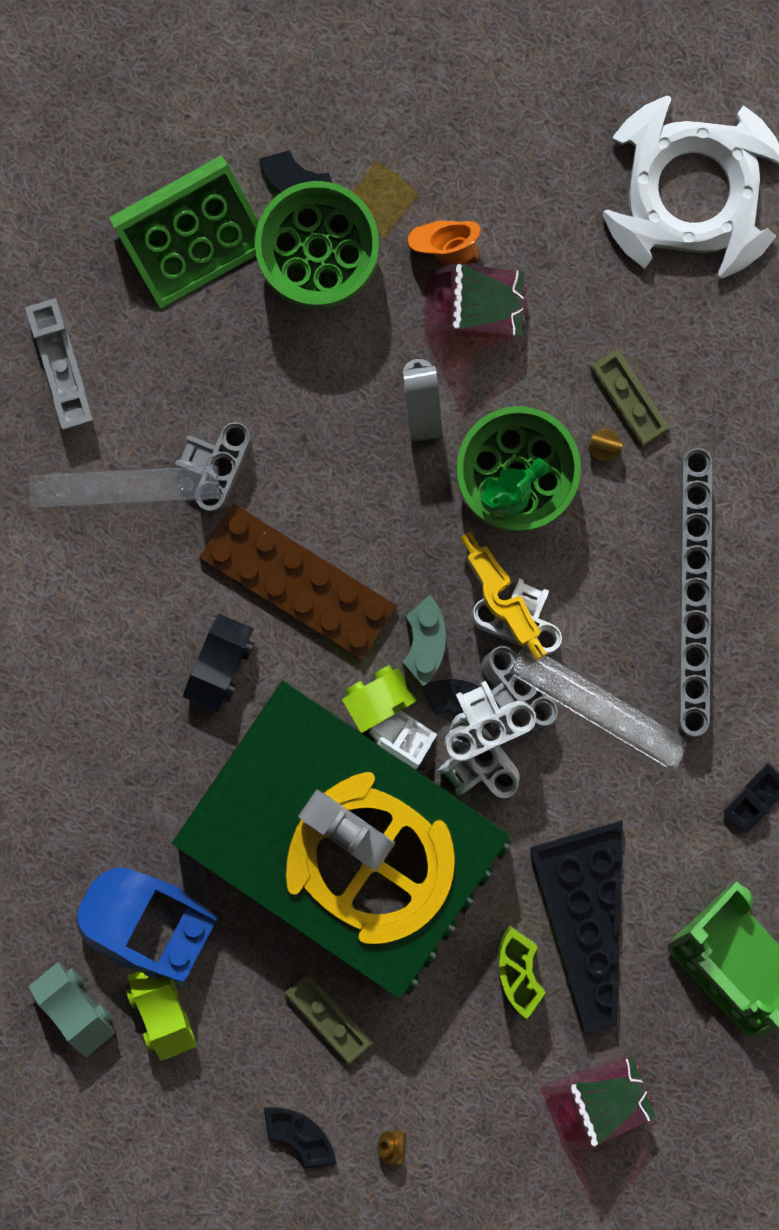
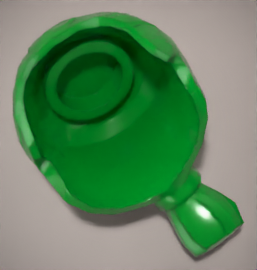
[481,458,552,517]

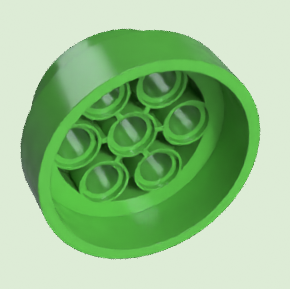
[255,181,379,309]
[456,406,581,532]

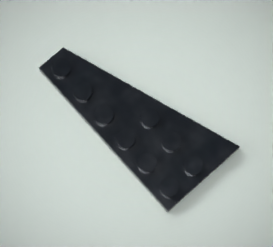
[529,820,623,1034]

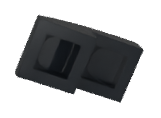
[723,761,779,834]

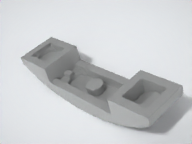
[25,298,93,430]

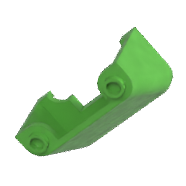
[667,881,779,1038]

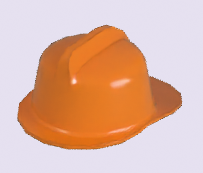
[407,221,481,268]

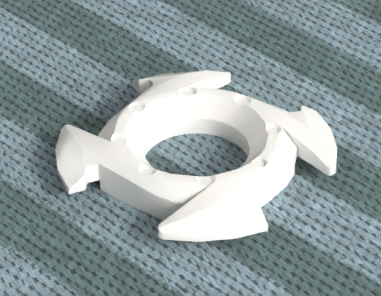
[603,96,779,279]

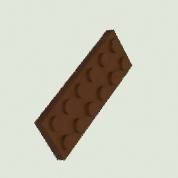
[199,503,397,660]

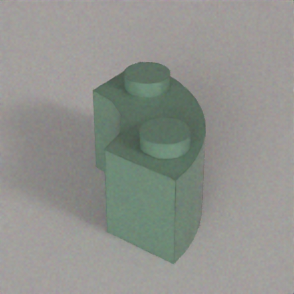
[402,595,446,686]
[28,962,115,1058]

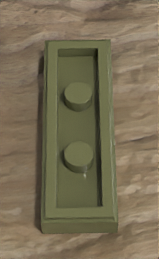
[590,348,670,447]
[284,971,373,1065]

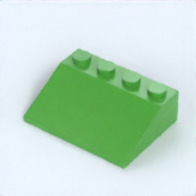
[109,155,259,309]

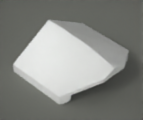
[369,711,437,769]

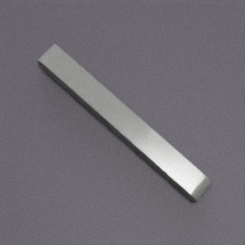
[677,448,712,736]

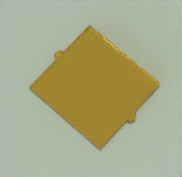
[352,160,419,236]

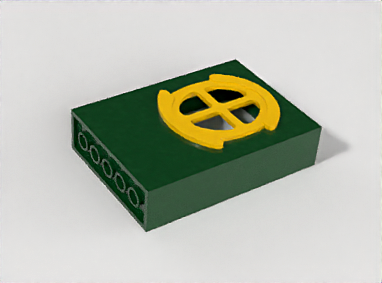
[171,680,512,999]

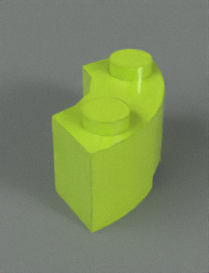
[342,665,417,733]
[498,925,546,1019]
[126,971,197,1061]

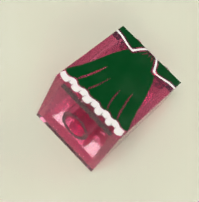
[424,263,527,339]
[540,1056,656,1148]

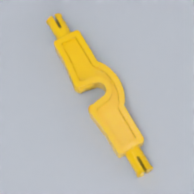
[460,532,547,661]

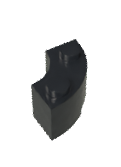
[182,613,255,712]

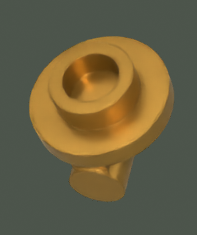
[589,429,623,461]
[377,1130,406,1165]

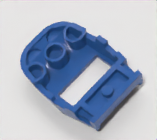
[77,868,218,988]

